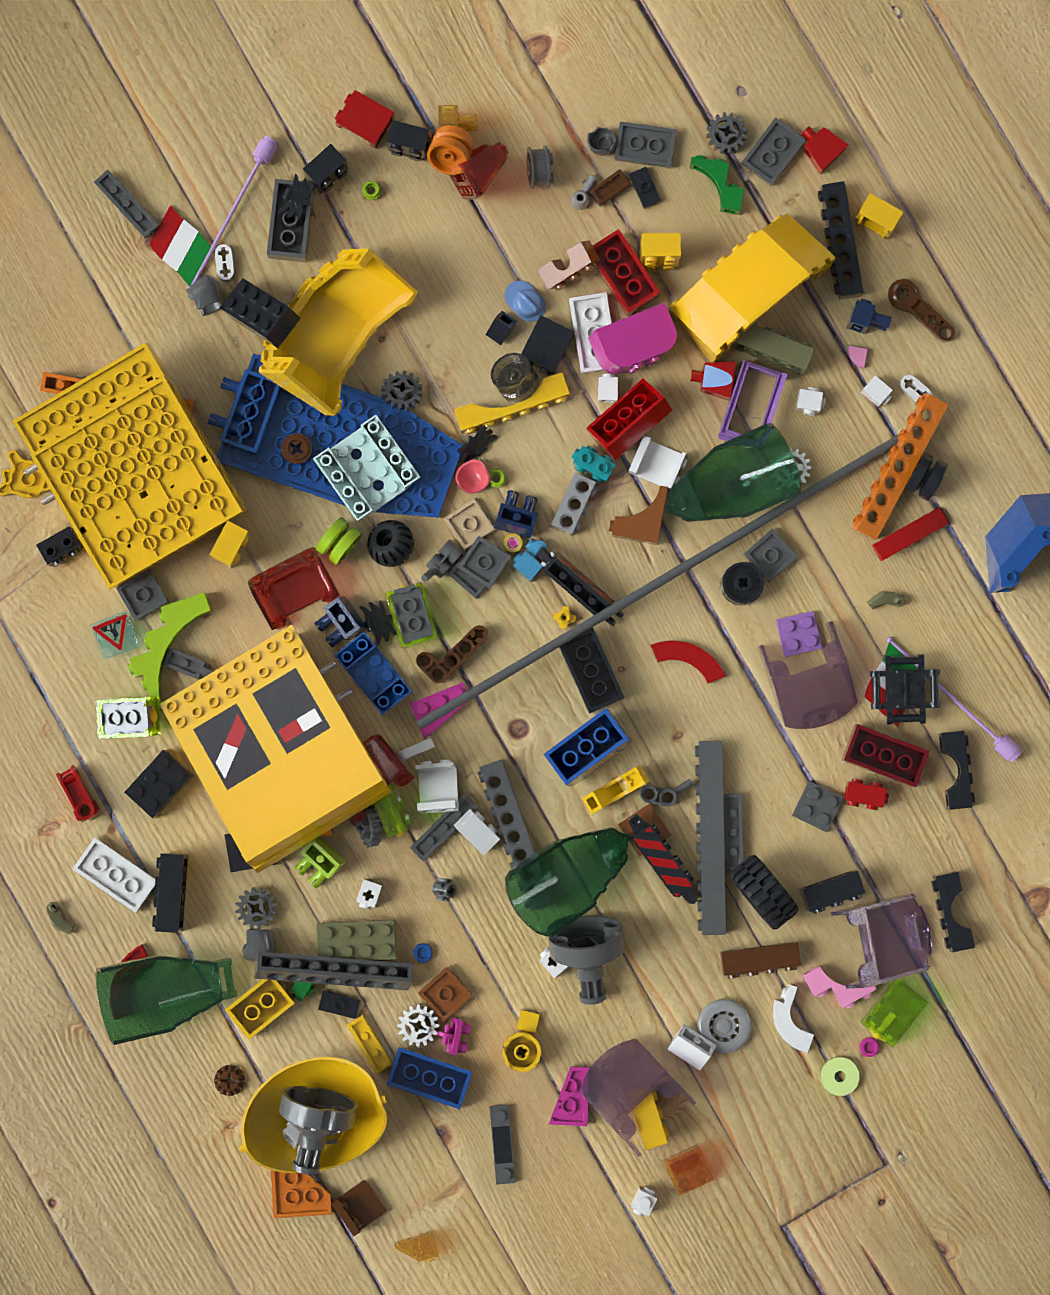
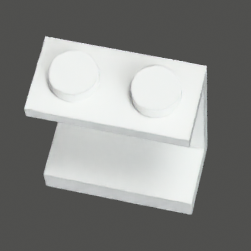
[628,436,688,490]
[415,760,459,814]

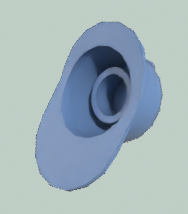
[505,281,546,322]

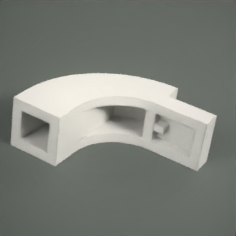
[773,984,814,1053]

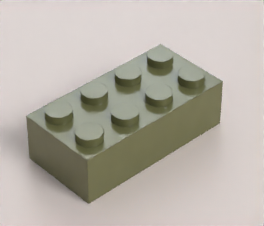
[732,322,814,376]
[317,919,397,960]

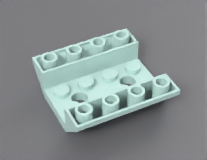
[313,415,420,522]

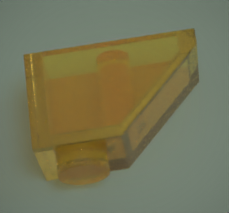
[394,1231,439,1263]

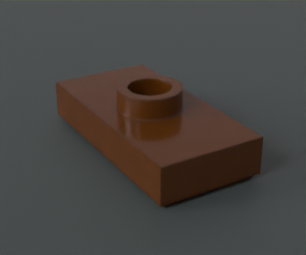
[589,169,631,207]

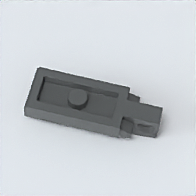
[163,648,214,680]

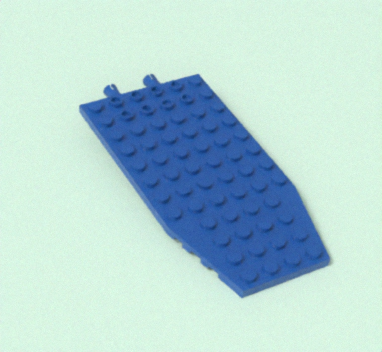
[207,353,463,518]

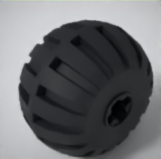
[367,520,414,567]

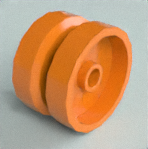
[427,125,474,175]

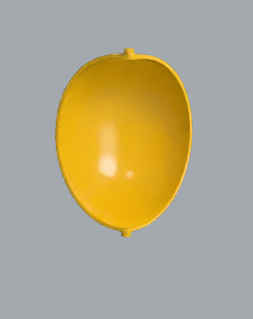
[239,1057,387,1173]

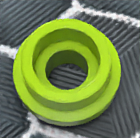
[362,181,381,200]
[489,469,506,488]

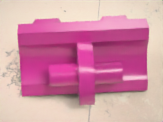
[438,1017,471,1055]

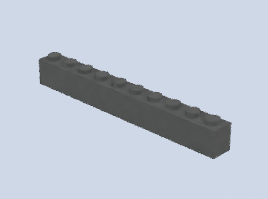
[695,741,726,935]

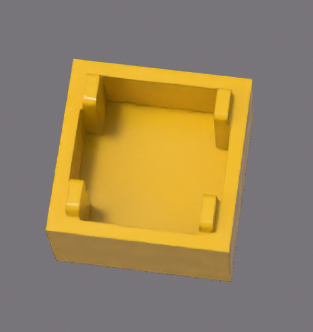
[854,193,903,240]

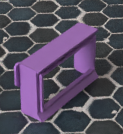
[718,360,787,449]

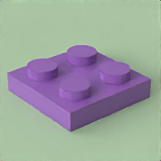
[776,611,822,657]

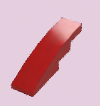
[872,507,949,562]

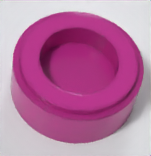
[859,1037,879,1057]

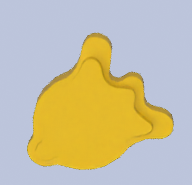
[0,450,51,499]

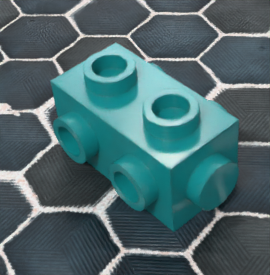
[571,445,615,484]

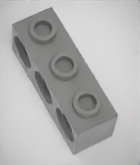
[551,473,597,536]

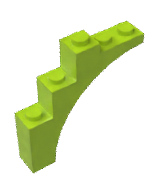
[128,592,212,711]

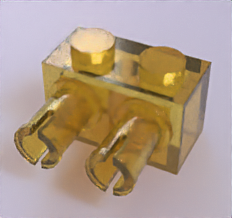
[439,105,477,132]

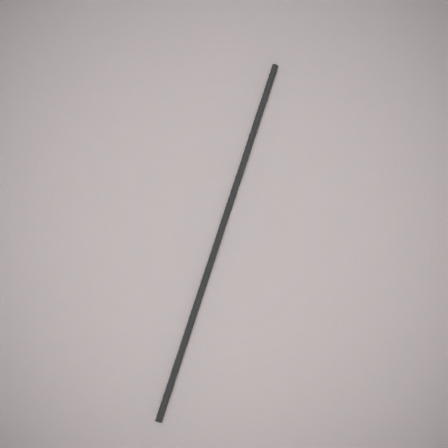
[416,434,899,729]

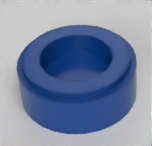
[413,943,433,963]

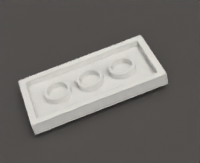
[569,292,611,374]
[73,837,155,913]

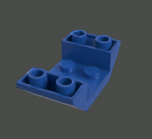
[334,632,412,715]

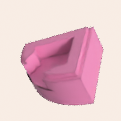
[848,346,867,368]

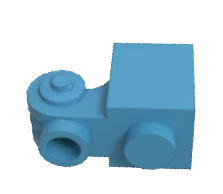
[513,538,547,582]

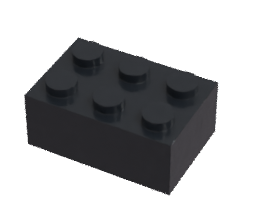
[124,749,194,818]
[799,870,866,914]

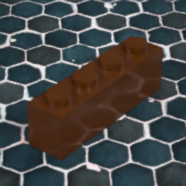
[720,942,801,979]

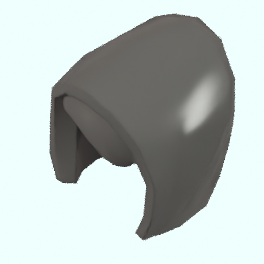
[186,274,223,316]
[242,929,276,962]

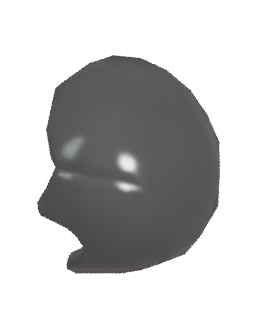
[587,127,617,156]

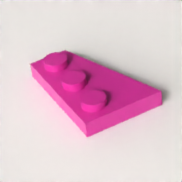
[410,682,469,739]
[548,1066,590,1126]

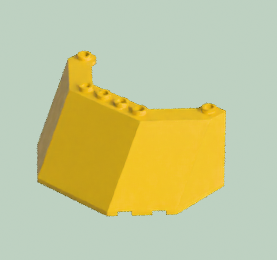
[669,213,835,362]
[259,249,418,416]

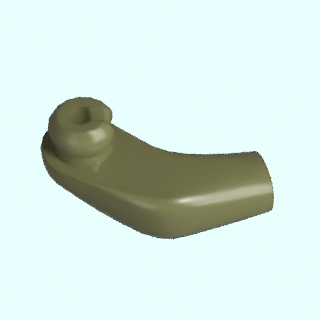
[867,591,905,610]
[46,902,74,935]

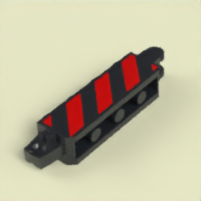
[536,547,624,626]
[628,813,698,904]

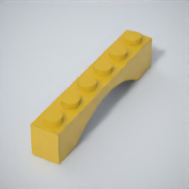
[454,372,570,435]

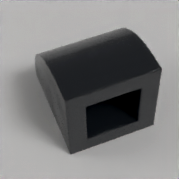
[485,311,518,345]

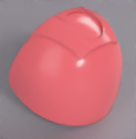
[456,460,490,494]

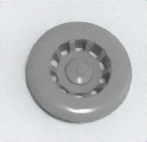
[697,999,751,1053]

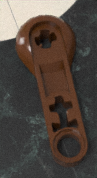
[888,278,955,342]

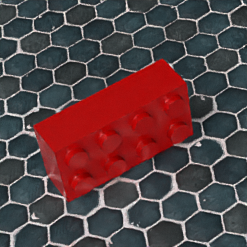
[592,229,660,317]
[586,378,673,461]

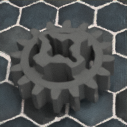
[706,112,748,155]
[381,371,423,412]
[356,805,383,848]
[235,887,277,929]

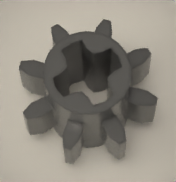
[432,878,456,902]

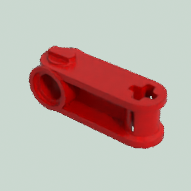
[56,765,100,822]

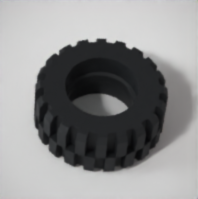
[729,855,799,930]

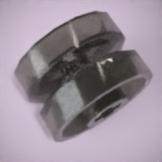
[491,353,539,403]

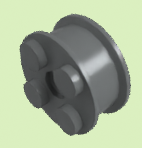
[526,146,554,189]

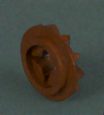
[281,433,312,464]
[214,1065,245,1096]

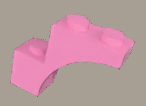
[802,966,876,1009]

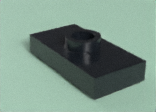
[629,167,661,209]
[318,991,360,1019]

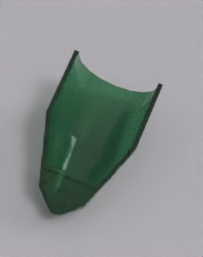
[665,423,802,522]
[505,827,631,937]

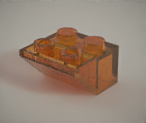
[663,1144,714,1196]

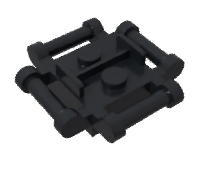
[870,654,941,725]

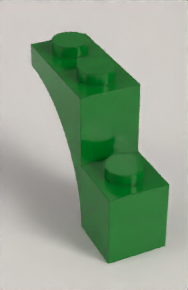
[689,155,744,215]

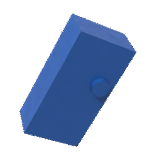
[386,1047,472,1110]

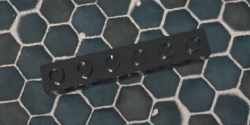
[818,181,864,300]

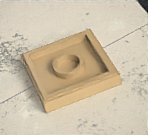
[443,498,496,551]

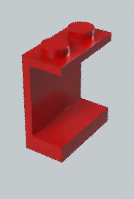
[335,90,395,149]

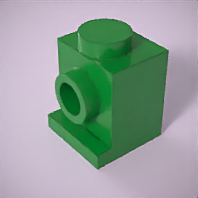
[290,982,317,1002]

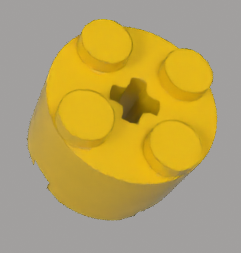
[502,1031,541,1072]

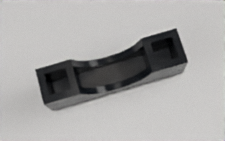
[938,731,975,810]
[931,871,975,953]

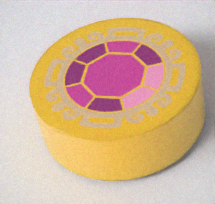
[503,534,522,553]

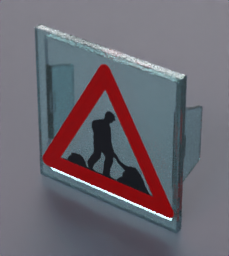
[90,610,140,660]

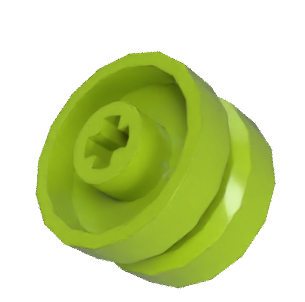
[315,517,362,566]

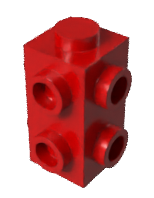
[843,778,889,811]

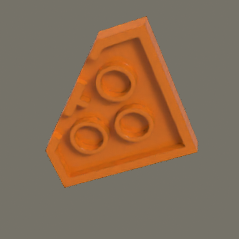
[271,1170,332,1218]

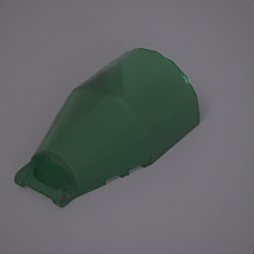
[95,955,238,1045]

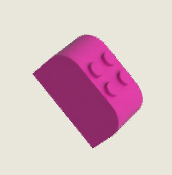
[588,303,677,375]

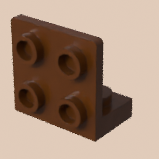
[332,1180,386,1236]

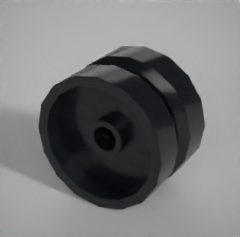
[904,452,948,501]
[720,562,764,606]

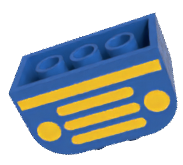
[543,708,632,787]

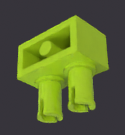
[294,836,347,888]

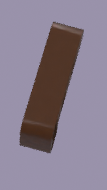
[416,625,488,684]

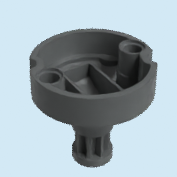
[549,915,625,1005]
[279,1086,358,1175]

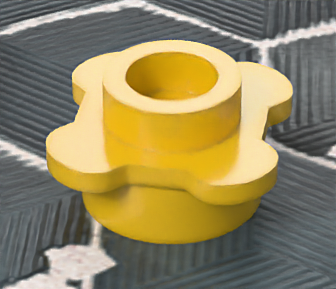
[553,606,576,629]

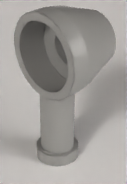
[571,175,597,210]

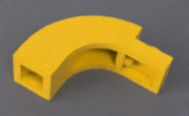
[582,764,650,815]

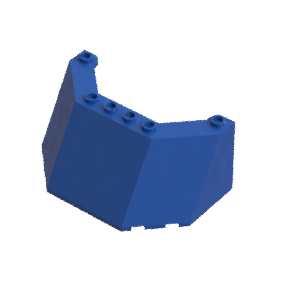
[985,493,1050,593]

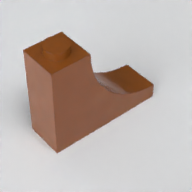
[609,486,668,545]

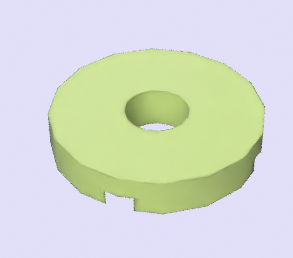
[821,1057,859,1096]

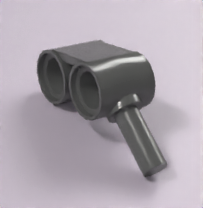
[421,539,464,582]
[640,779,694,806]

